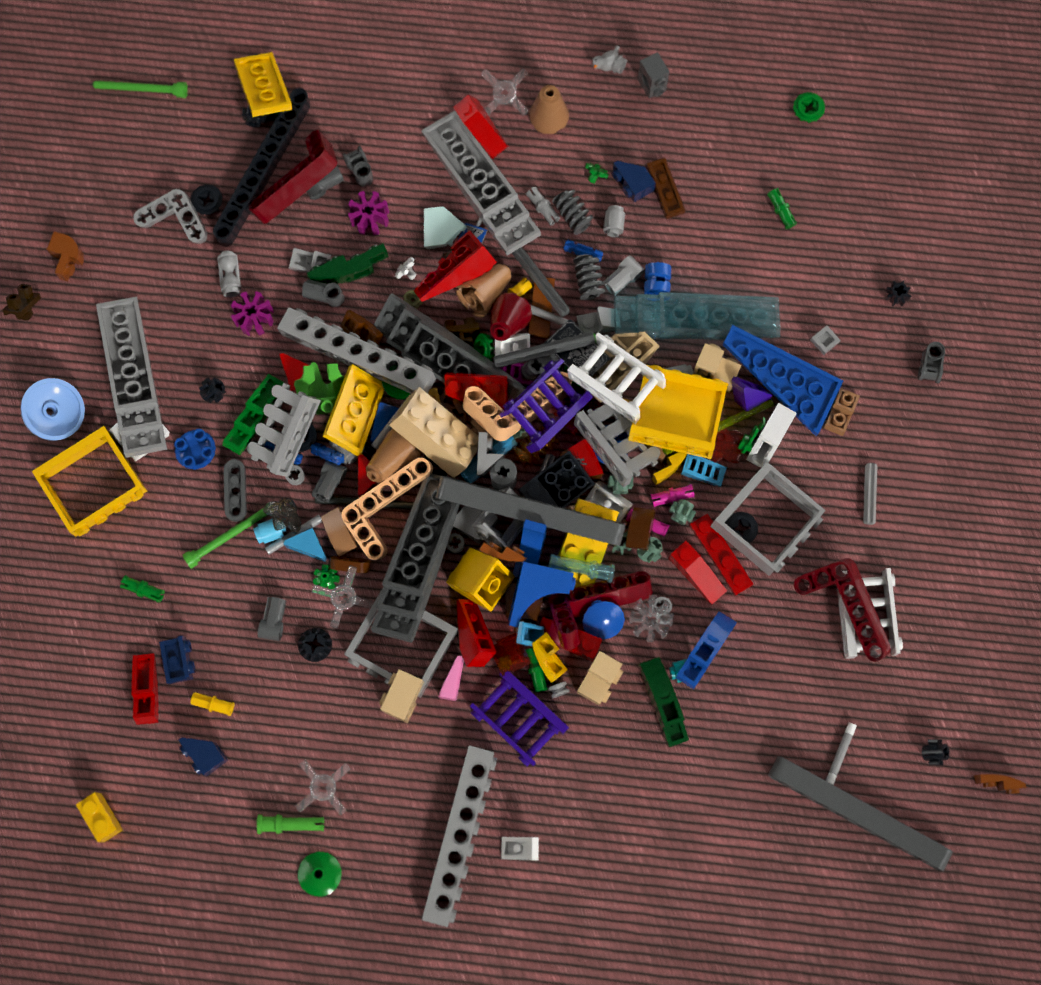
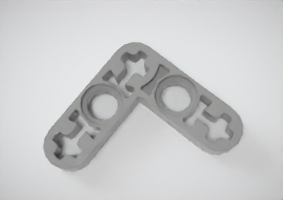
[133,189,208,244]

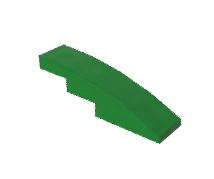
[222,374,284,455]

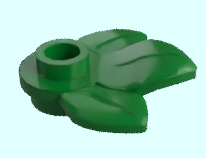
[737,417,766,454]

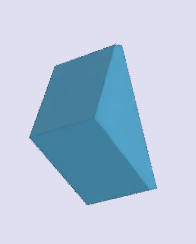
[284,528,327,562]

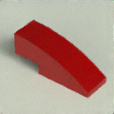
[131,653,159,725]

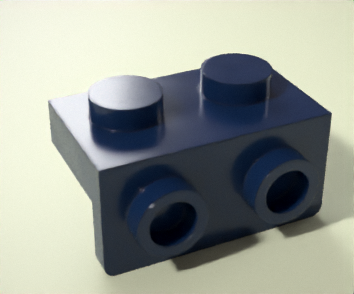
[159,635,196,685]

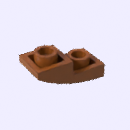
[479,541,527,562]
[974,774,1026,794]

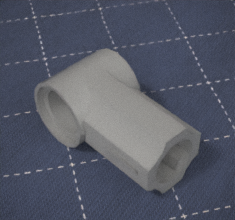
[603,255,645,295]

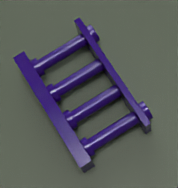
[499,358,593,453]
[470,668,569,767]

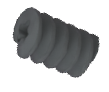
[552,189,594,235]
[573,254,605,300]
[490,458,517,490]

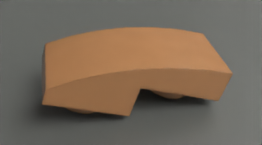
[824,388,860,436]
[321,507,357,557]

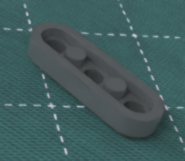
[224,459,247,522]

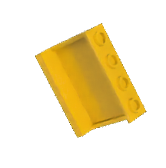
[628,365,728,459]

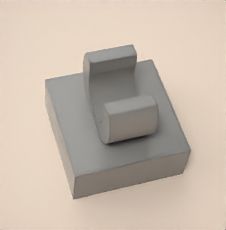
[810,326,841,355]

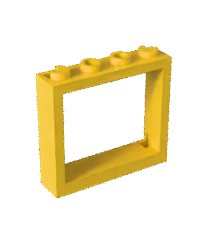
[32,426,147,537]

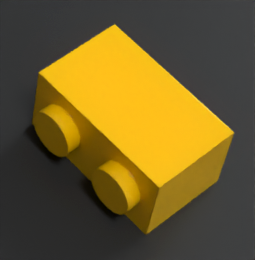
[76,792,123,842]

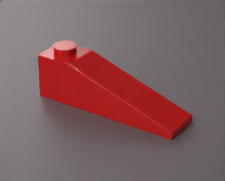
[414,230,497,302]

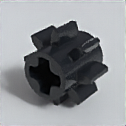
[241,105,267,127]
[885,281,911,307]
[199,377,226,403]
[922,739,949,766]

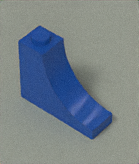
[513,519,546,583]
[507,562,576,627]

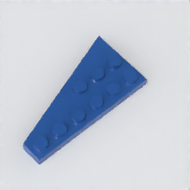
[722,325,843,436]

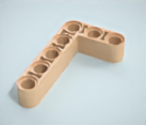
[463,372,572,441]
[341,458,433,560]

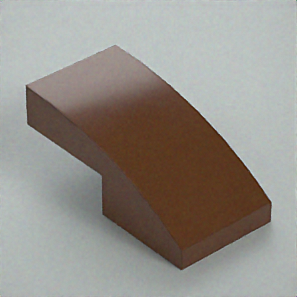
[340,310,383,345]
[626,507,655,550]

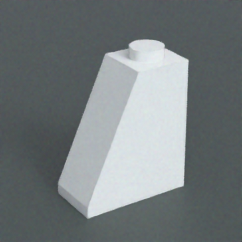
[746,403,796,468]

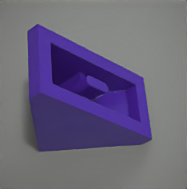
[732,376,773,412]

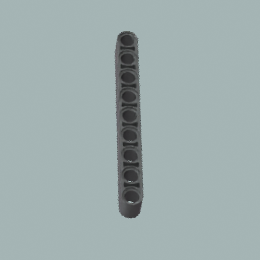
[436,476,626,546]
[768,756,953,872]

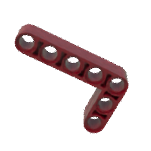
[249,130,338,224]
[794,558,891,662]
[549,571,653,650]

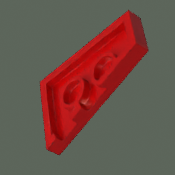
[444,373,508,410]

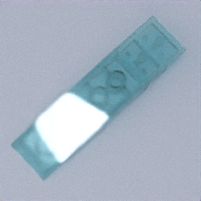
[614,292,781,339]

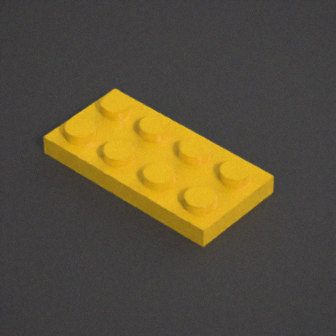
[234,52,292,117]
[323,364,384,456]
[554,498,619,587]

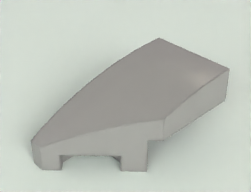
[289,248,331,273]

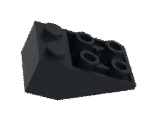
[517,451,595,508]

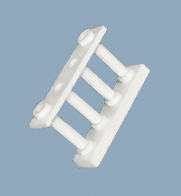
[567,332,666,424]
[837,568,903,659]

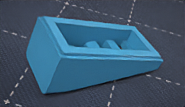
[681,454,727,487]
[516,621,544,647]

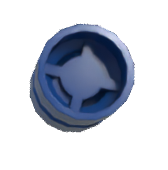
[644,262,672,299]

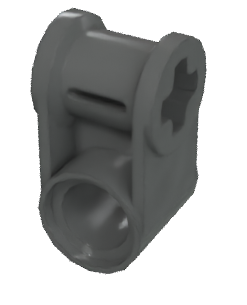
[342,146,373,187]
[918,342,945,384]
[521,354,563,380]

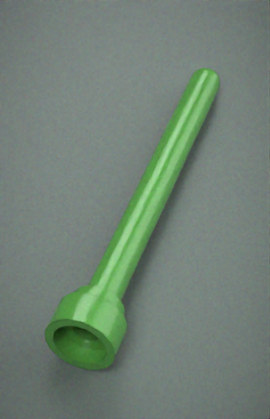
[93,81,188,98]
[182,505,273,569]

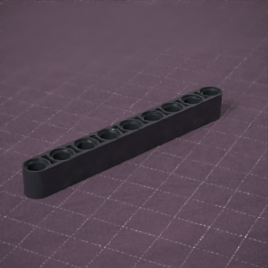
[213,88,310,247]

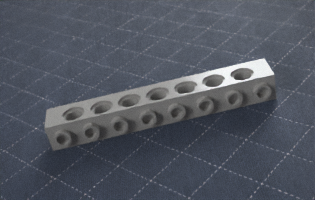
[277,307,436,394]
[422,746,497,927]

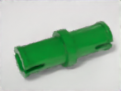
[767,188,797,230]
[120,575,165,603]
[525,648,548,693]

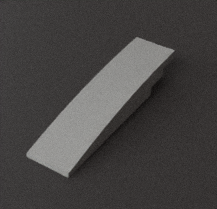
[421,111,541,256]
[96,297,167,458]

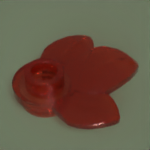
[711,427,744,464]

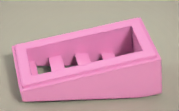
[438,656,464,701]

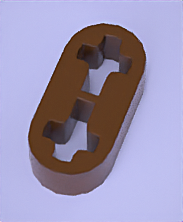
[440,392,468,425]
[329,556,370,573]

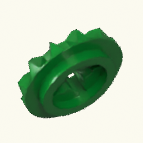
[793,92,825,124]
[474,333,495,361]

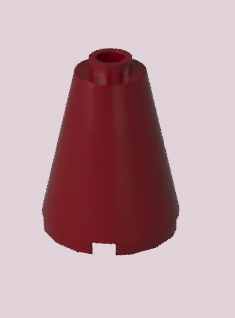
[490,293,532,341]

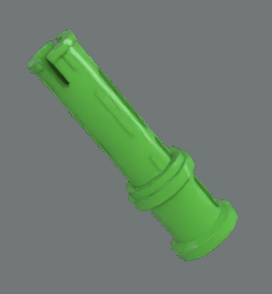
[257,814,325,834]

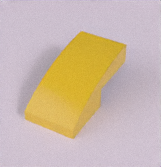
[652,452,687,485]
[532,632,568,683]

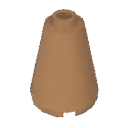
[529,85,569,134]
[456,264,511,318]
[366,429,422,483]

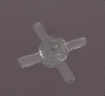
[481,68,529,116]
[311,566,375,628]
[295,760,351,816]

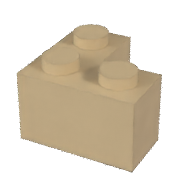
[693,343,741,393]
[577,651,624,706]
[379,670,424,724]

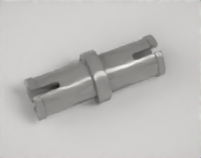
[526,187,560,226]

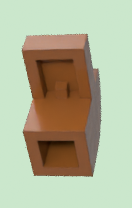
[47,231,84,282]

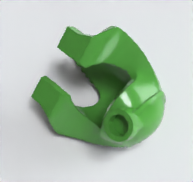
[294,362,345,415]

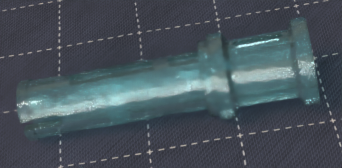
[548,554,615,583]

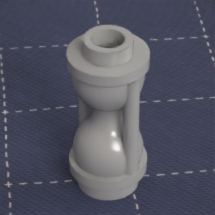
[217,251,241,297]

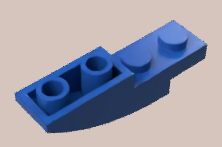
[675,611,737,690]

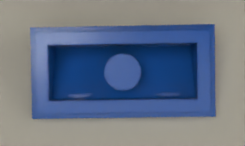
[370,402,399,444]

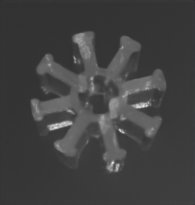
[629,595,674,642]

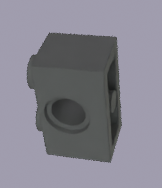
[637,52,670,98]

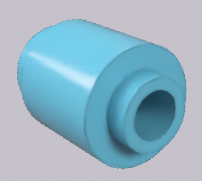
[253,517,287,544]

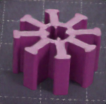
[348,191,389,236]
[231,291,274,336]

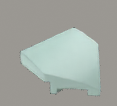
[424,207,467,249]

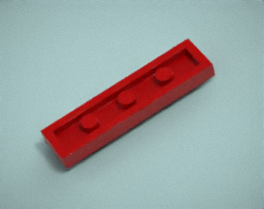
[689,513,754,596]

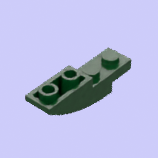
[307,243,388,284]
[639,657,689,747]

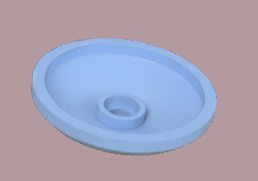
[20,378,85,441]

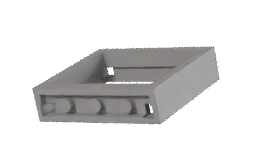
[710,462,826,576]
[344,587,458,698]

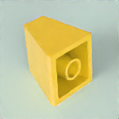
[446,548,515,612]

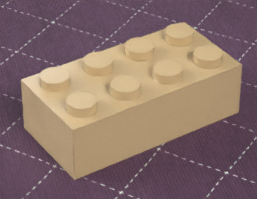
[389,387,479,478]

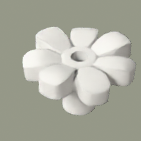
[395,257,417,280]

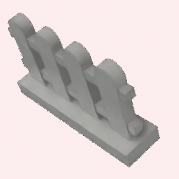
[247,383,321,477]
[574,402,660,488]

